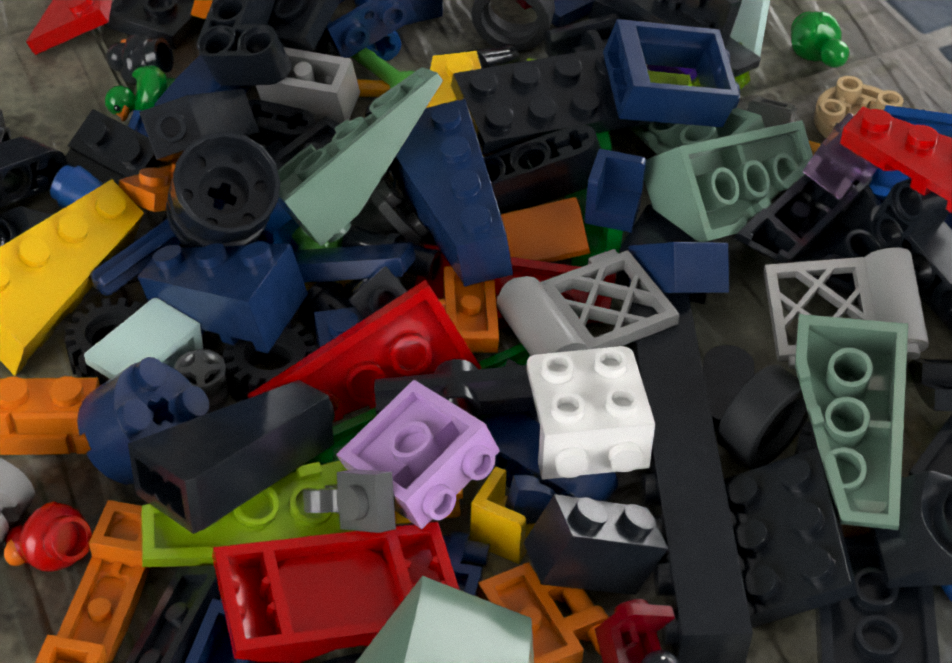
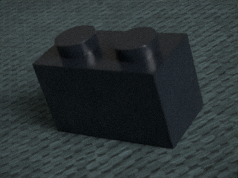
[523,494,668,595]

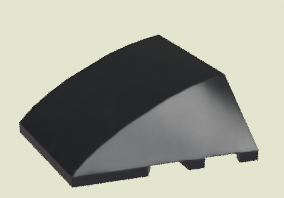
[734,137,882,305]

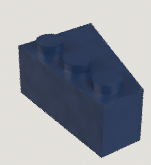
[138,241,308,354]

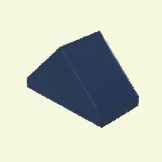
[629,242,729,294]

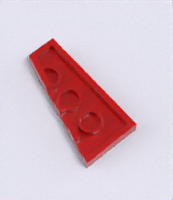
[248,280,482,423]

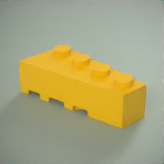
[0,179,144,376]

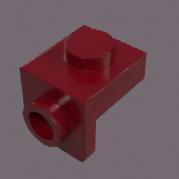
[594,599,675,663]

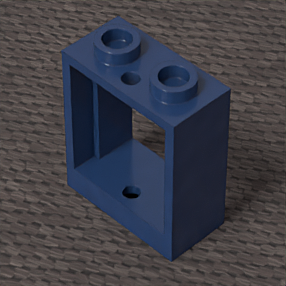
[324,0,417,58]
[603,19,740,128]

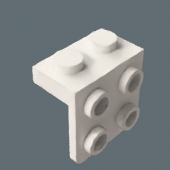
[527,346,655,480]

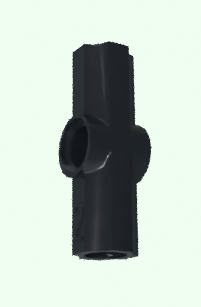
[374,359,536,420]

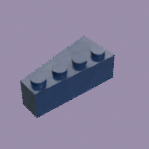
[387,99,513,286]

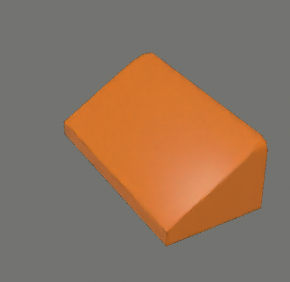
[501,197,590,262]

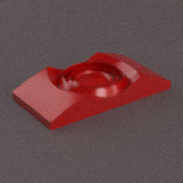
[212,521,460,663]

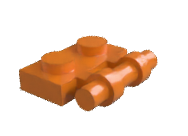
[478,562,609,663]

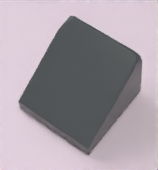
[747,96,797,128]

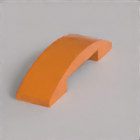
[35,500,150,663]

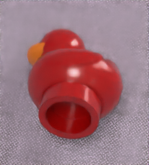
[4,501,92,572]

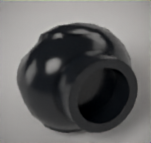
[106,33,174,85]

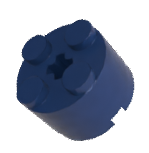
[77,357,209,485]

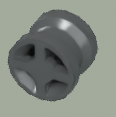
[174,349,229,415]

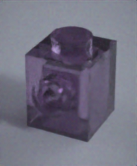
[803,113,878,200]

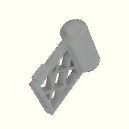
[763,248,929,369]
[496,249,679,356]

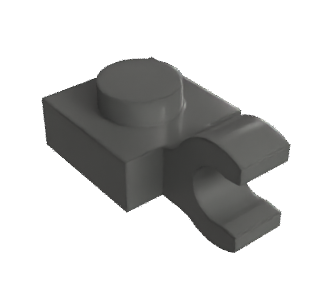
[303,469,396,533]

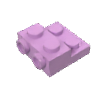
[336,380,500,529]

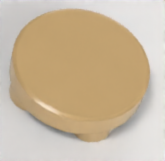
[814,76,904,140]

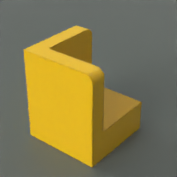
[470,466,535,564]

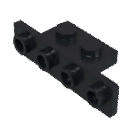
[619,0,761,77]

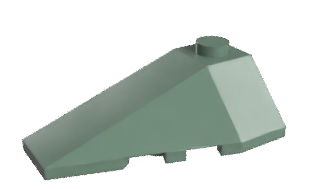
[644,120,815,242]
[795,314,908,530]

